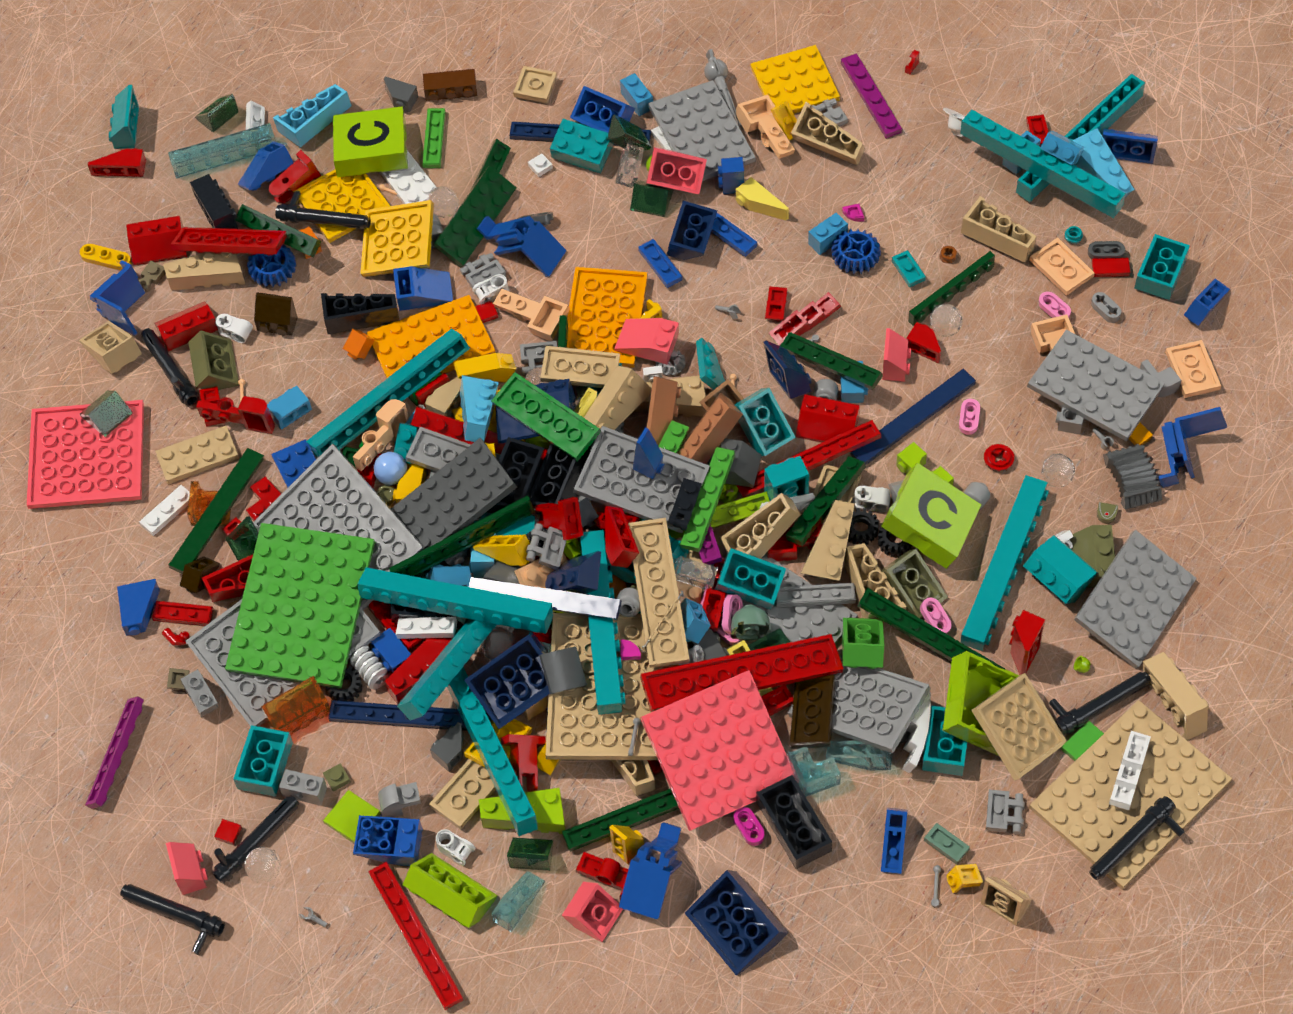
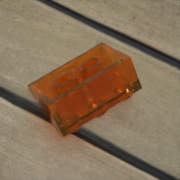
[261,676,330,736]

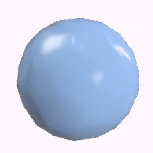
[374,452,407,486]

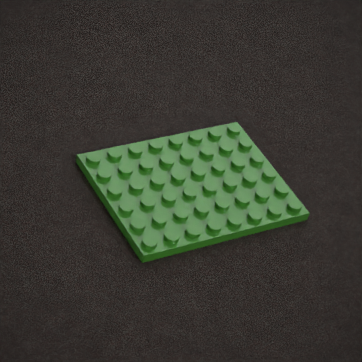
[225,523,375,688]

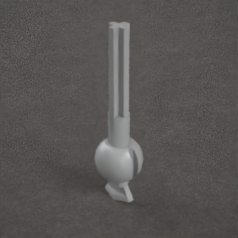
[704,49,742,127]

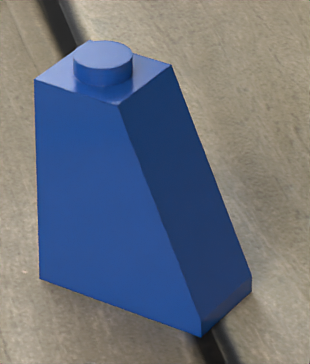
[117,579,160,636]

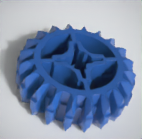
[831,229,881,274]
[247,244,296,287]

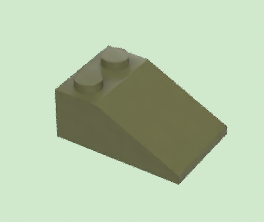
[881,549,948,618]

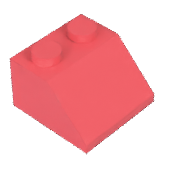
[882,328,911,382]
[166,842,208,895]
[561,882,623,942]

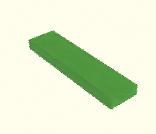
[422,108,446,168]

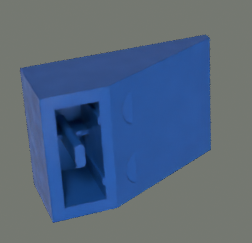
[238,141,294,191]
[393,266,453,311]
[353,815,423,866]

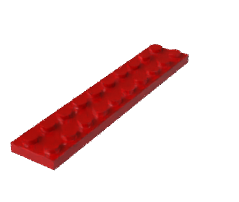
[640,634,843,712]

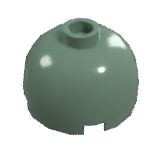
[731,605,771,641]

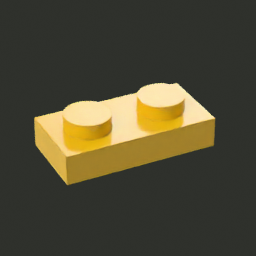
[771,101,797,140]

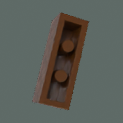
[423,69,478,101]

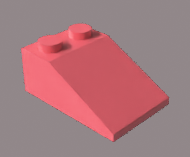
[646,147,707,194]
[615,318,679,365]

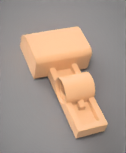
[736,95,795,159]
[493,289,570,341]
[1031,314,1075,354]
[353,399,409,471]

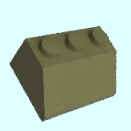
[188,331,239,390]
[1070,525,1115,588]

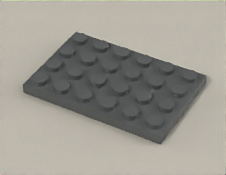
[391,438,517,549]

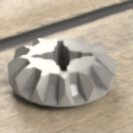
[656,350,686,375]

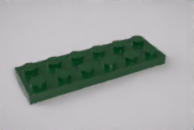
[433,165,517,267]

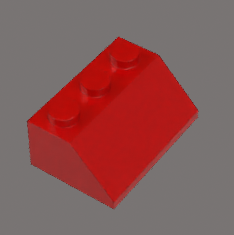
[126,216,187,266]
[154,301,218,352]
[796,394,860,443]
[1009,610,1046,675]

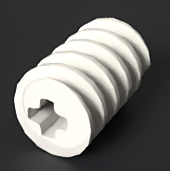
[350,645,390,690]

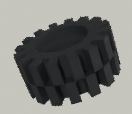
[848,508,879,545]
[878,527,912,557]
[325,666,362,702]

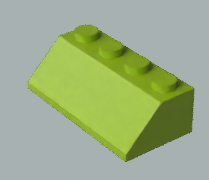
[403,853,498,928]

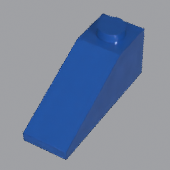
[1184,278,1230,326]
[633,427,665,479]
[881,807,908,874]

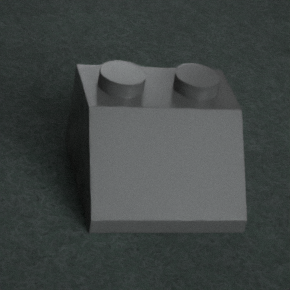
[721,438,762,488]

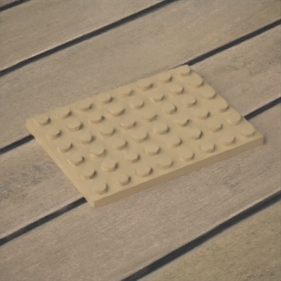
[546,613,671,760]
[1029,700,1232,890]

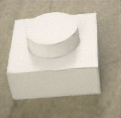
[528,154,553,177]

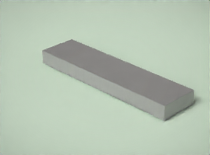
[776,583,856,608]

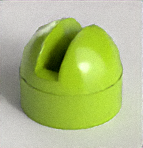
[1073,656,1091,673]

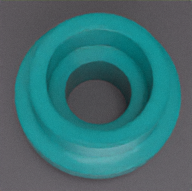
[1064,226,1083,244]

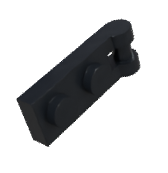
[667,478,702,531]

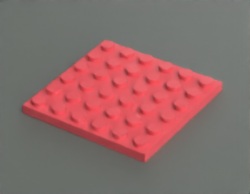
[27,400,144,509]
[640,670,798,831]

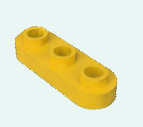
[80,244,132,271]

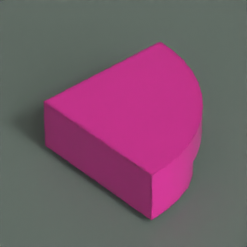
[842,203,864,222]
[621,639,641,660]

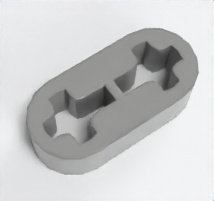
[1091,292,1121,323]

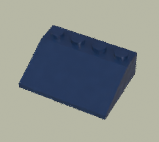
[496,379,576,444]
[464,632,550,729]
[685,870,788,975]

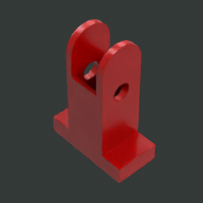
[269,150,321,204]
[535,497,584,540]
[500,734,546,792]

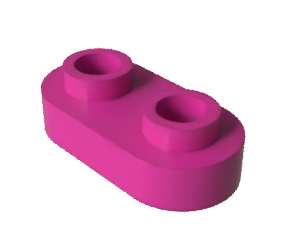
[734,807,765,846]

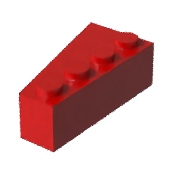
[202,554,253,602]
[385,638,452,705]

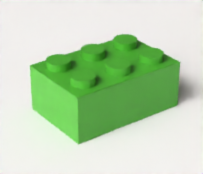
[842,618,884,669]

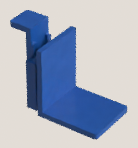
[477,216,566,277]
[90,260,145,336]
[1158,407,1227,488]
[619,822,682,919]

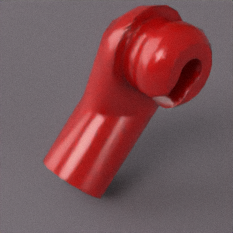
[162,628,190,646]

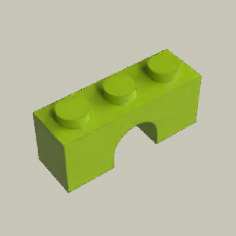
[896,442,954,486]

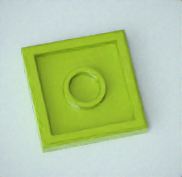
[323,790,381,843]

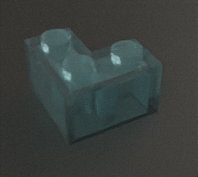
[788,746,841,797]

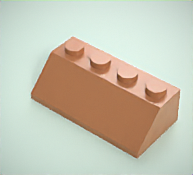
[647,376,681,446]
[678,393,743,464]

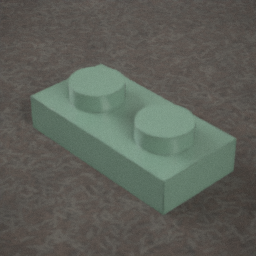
[924,823,970,864]

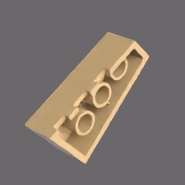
[791,102,865,166]
[961,196,1036,262]
[1143,652,1209,740]

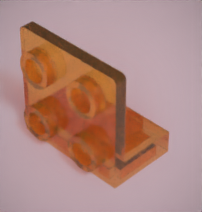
[187,481,231,526]

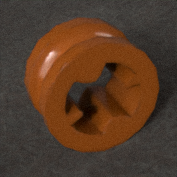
[940,246,957,263]

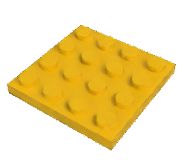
[750,45,840,114]
[293,169,390,243]
[361,200,434,277]

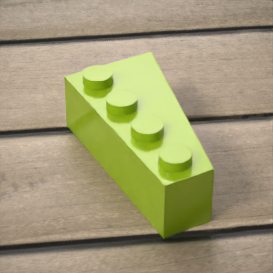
[478,788,566,834]

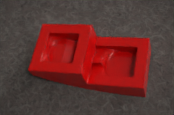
[765,286,788,321]
[199,386,224,427]

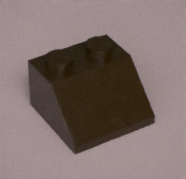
[254,292,298,336]

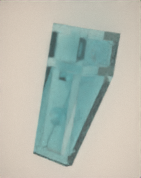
[826,741,893,771]
[492,871,545,932]

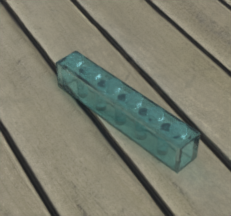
[168,123,276,179]

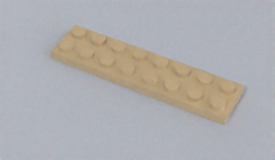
[628,518,690,668]

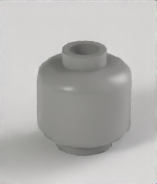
[813,379,838,400]
[963,482,990,510]
[617,588,640,617]

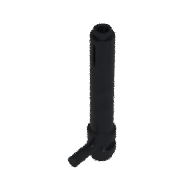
[275,191,371,229]
[141,328,198,406]
[1049,672,1151,735]
[212,795,299,884]
[1089,796,1185,881]
[120,884,225,955]

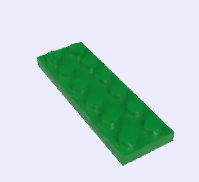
[491,372,601,461]

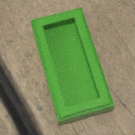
[1061,721,1104,761]

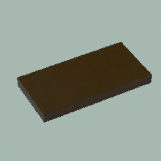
[789,675,836,750]

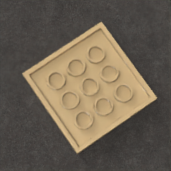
[971,673,1067,781]

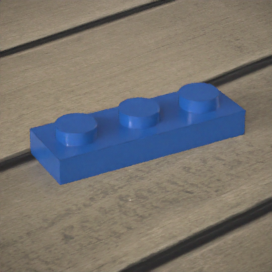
[711,213,757,257]
[638,239,682,288]

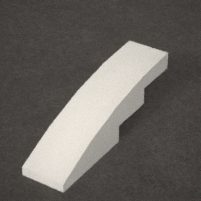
[902,692,931,773]
[1109,731,1151,810]

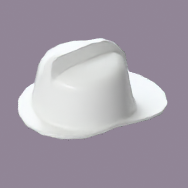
[943,108,965,137]

